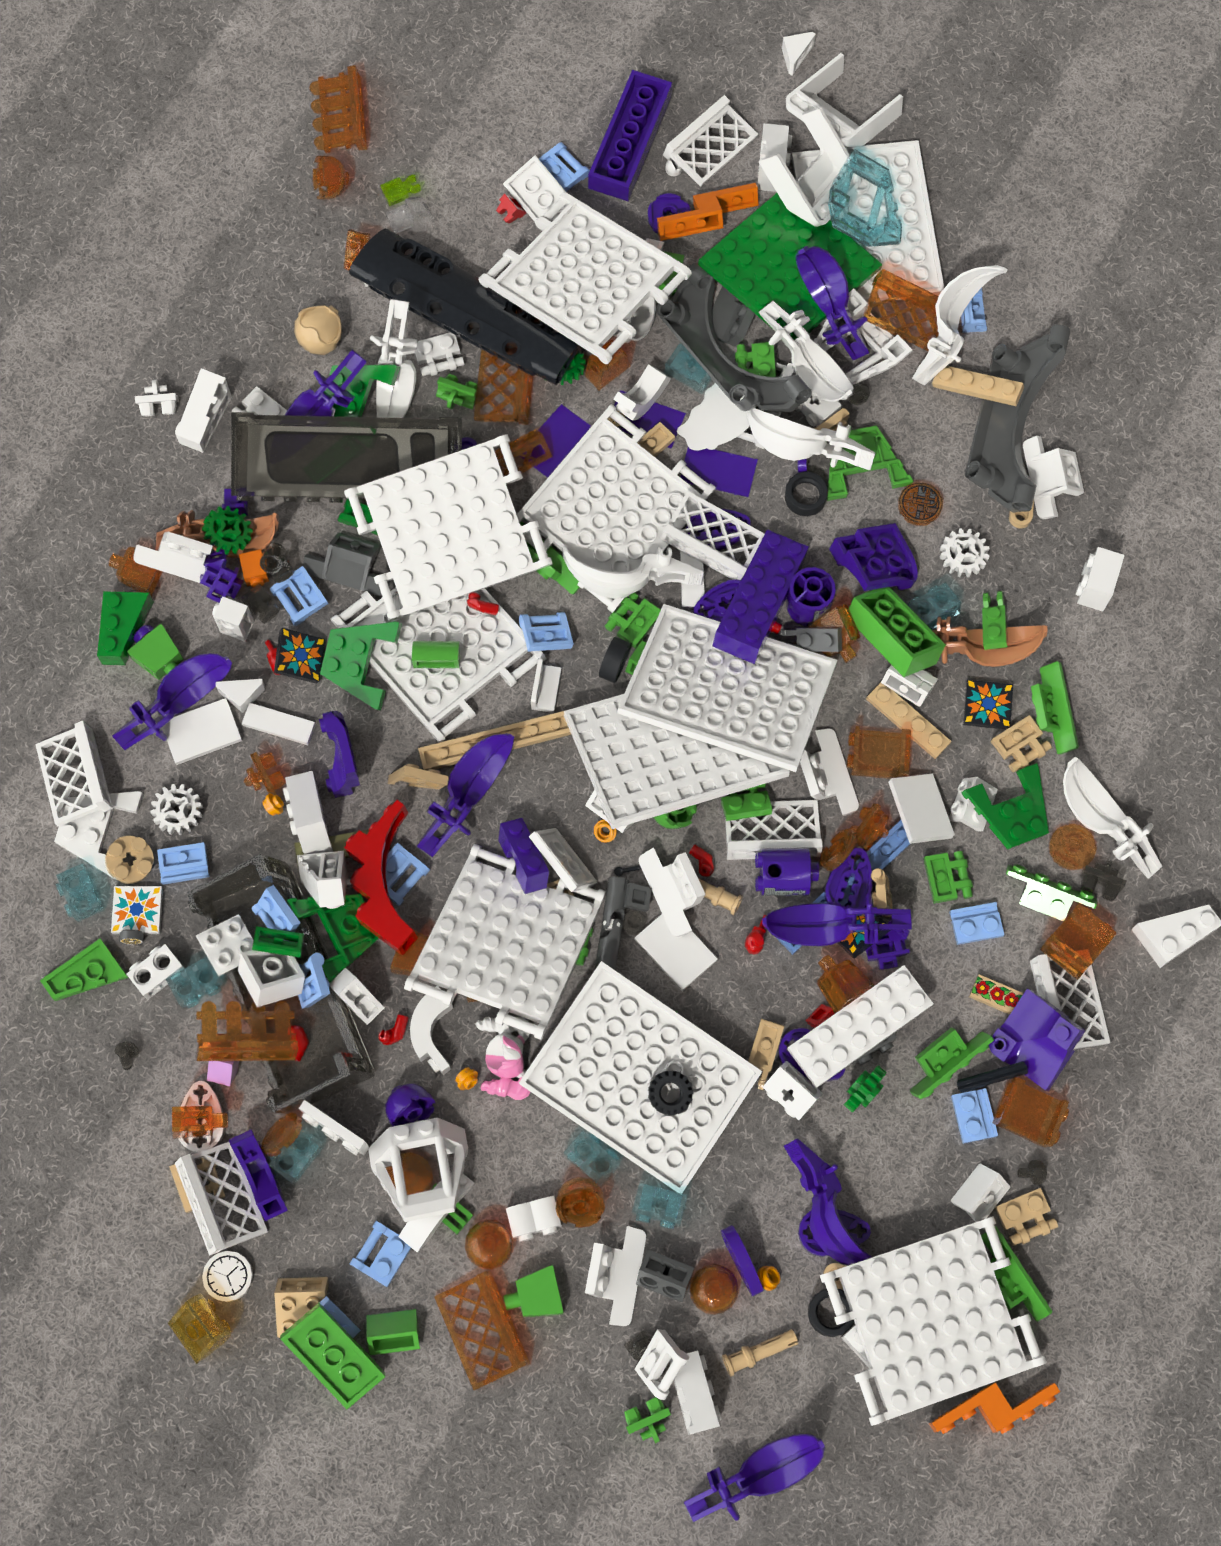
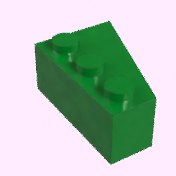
[97,591,154,665]

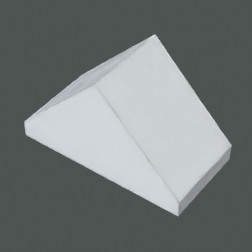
[782,32,816,76]
[216,679,265,713]

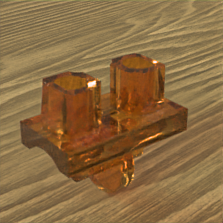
[344,229,370,270]
[244,752,286,795]
[847,803,889,851]

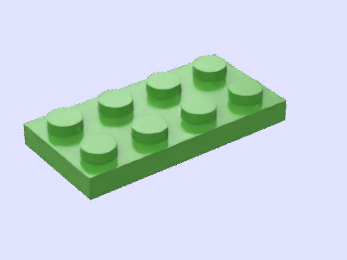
[280,1303,386,1409]

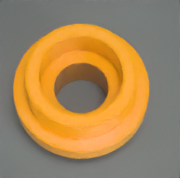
[262,793,284,816]
[594,819,617,843]
[455,1067,478,1090]
[757,1266,781,1291]

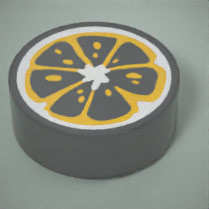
[119,929,144,944]

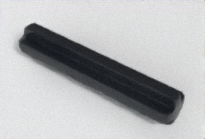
[957,1061,1028,1093]

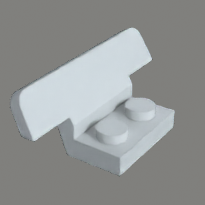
[1023,436,1084,519]
[134,532,221,583]
[800,729,859,816]
[639,847,705,937]
[585,1226,646,1326]

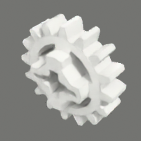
[940,528,990,578]
[150,784,203,835]

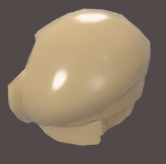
[294,305,342,355]

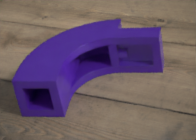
[229,1129,288,1221]

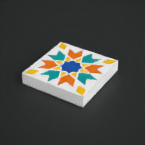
[111,886,163,934]

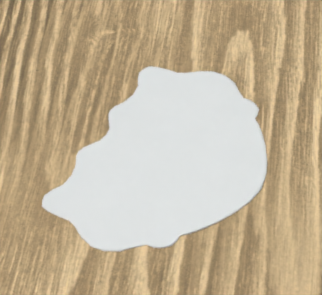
[677,383,756,451]

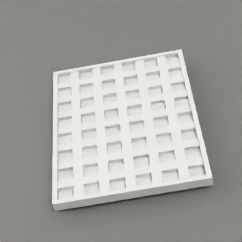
[564,694,790,829]

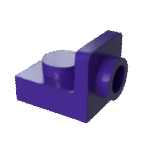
[222,488,248,516]

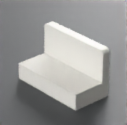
[531,659,562,713]
[951,1164,1010,1222]

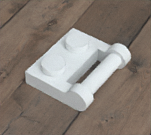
[635,1329,689,1400]

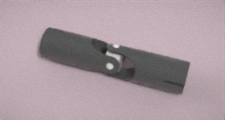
[594,877,629,971]

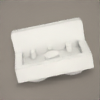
[949,777,998,831]

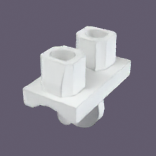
[135,379,179,417]

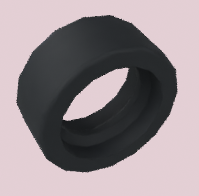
[785,471,828,517]
[598,637,631,683]
[808,1289,854,1337]

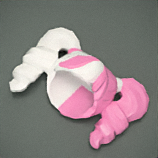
[475,1016,530,1100]

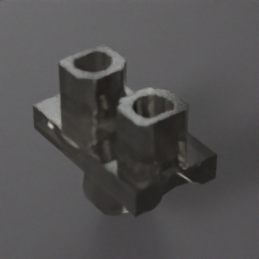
[1080,859,1127,901]

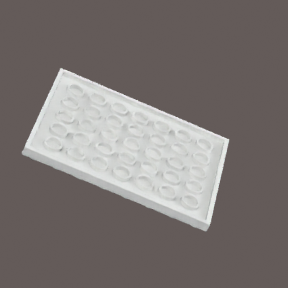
[791,140,944,303]
[618,604,837,772]
[519,961,762,1194]

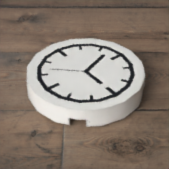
[202,1251,253,1302]

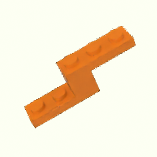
[657,183,759,241]
[929,1383,1060,1434]

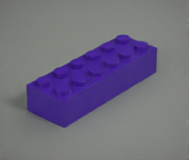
[588,70,672,201]
[712,530,809,664]

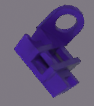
[200,550,244,603]
[866,919,910,970]

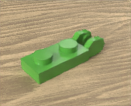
[982,591,1008,650]

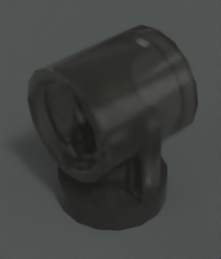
[260,542,295,583]
[240,583,280,624]

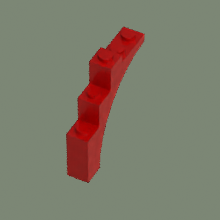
[344,800,418,956]

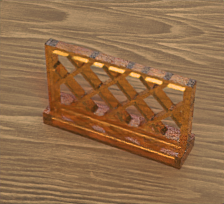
[863,269,939,351]
[474,349,533,425]
[434,1271,531,1391]

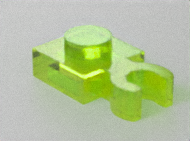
[380,175,421,207]

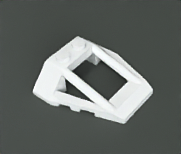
[814,289,912,385]
[368,1118,468,1222]

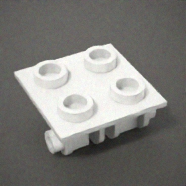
[196,914,254,977]

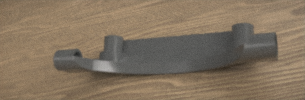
[656,263,812,412]
[965,324,1070,513]

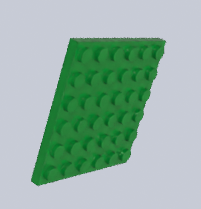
[698,193,882,340]

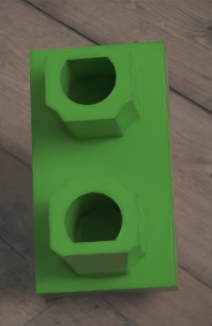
[436,374,477,410]
[624,1397,671,1443]

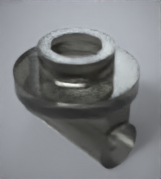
[848,384,870,405]
[114,1041,139,1070]
[1017,1160,1047,1185]
[624,1330,651,1360]

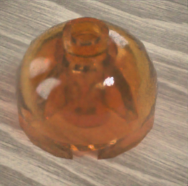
[312,156,349,199]
[555,1177,605,1228]
[465,1219,514,1270]
[689,1264,739,1315]

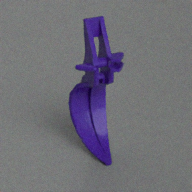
[795,246,870,360]
[269,349,367,465]
[112,653,232,750]
[417,733,514,857]
[762,893,912,946]
[784,1138,872,1266]
[684,1434,826,1522]

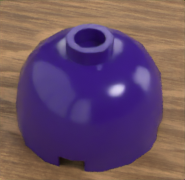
[385,1084,435,1127]

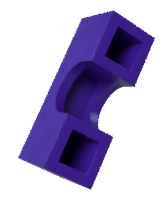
[498,818,549,894]

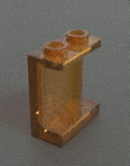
[847,725,911,779]
[1040,903,1117,980]
[992,1077,1069,1148]

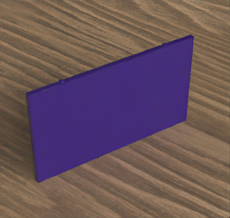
[614,390,686,449]
[517,404,592,478]
[680,447,758,497]

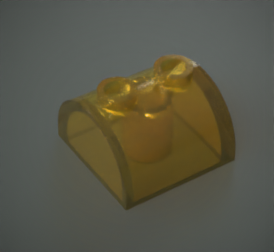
[168,1294,231,1364]

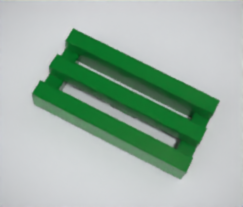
[252,926,304,957]

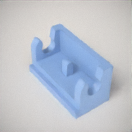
[961,287,987,333]

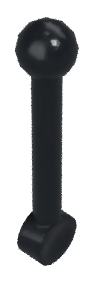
[614,859,662,876]

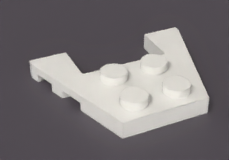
[54,791,143,880]

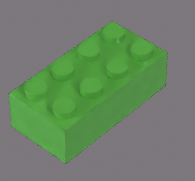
[846,587,946,677]

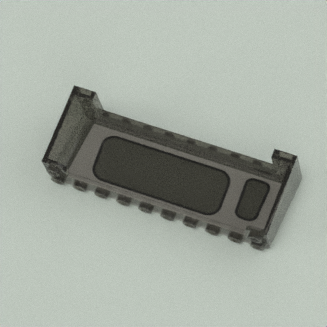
[231,412,462,503]
[187,854,375,1114]

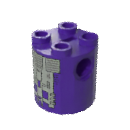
[786,567,836,627]
[755,848,819,896]

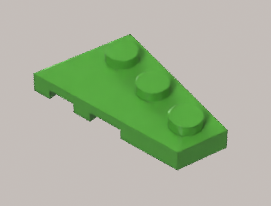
[40,938,128,1001]

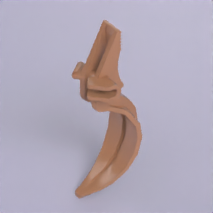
[155,510,279,558]
[933,617,1047,667]

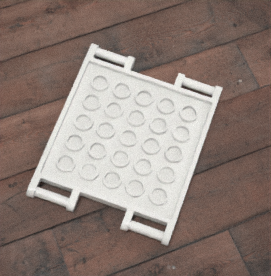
[478,192,692,364]
[517,404,716,612]
[344,434,553,621]
[331,587,546,743]
[404,844,606,1040]
[820,1216,1047,1426]

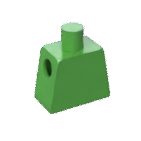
[127,624,183,680]
[503,1265,564,1317]

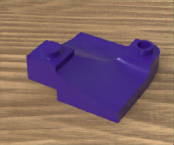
[829,523,918,591]
[319,711,360,798]
[989,989,1086,1091]

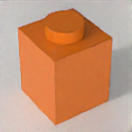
[239,549,269,588]

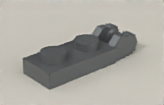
[781,627,842,652]

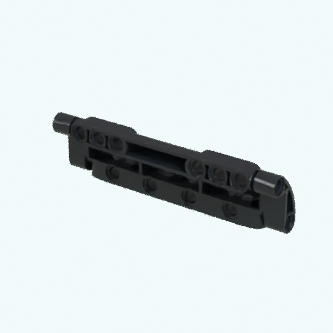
[349,228,586,385]

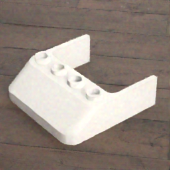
[786,53,903,147]
[759,107,861,227]

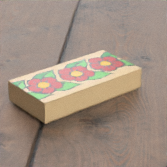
[969,974,1023,1015]

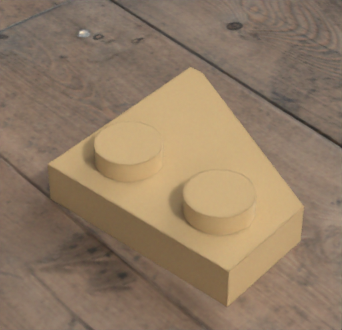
[388,764,448,789]

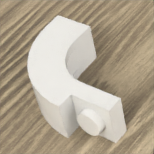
[614,364,671,421]
[410,986,453,1075]
[399,1172,474,1252]

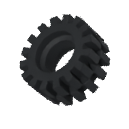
[648,1071,694,1115]

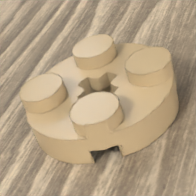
[105,836,154,884]

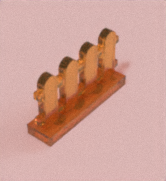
[309,65,368,153]
[196,1001,298,1061]

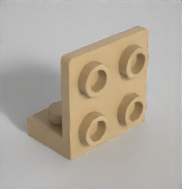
[274,1277,328,1338]

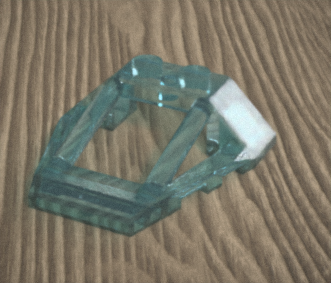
[828,149,902,247]

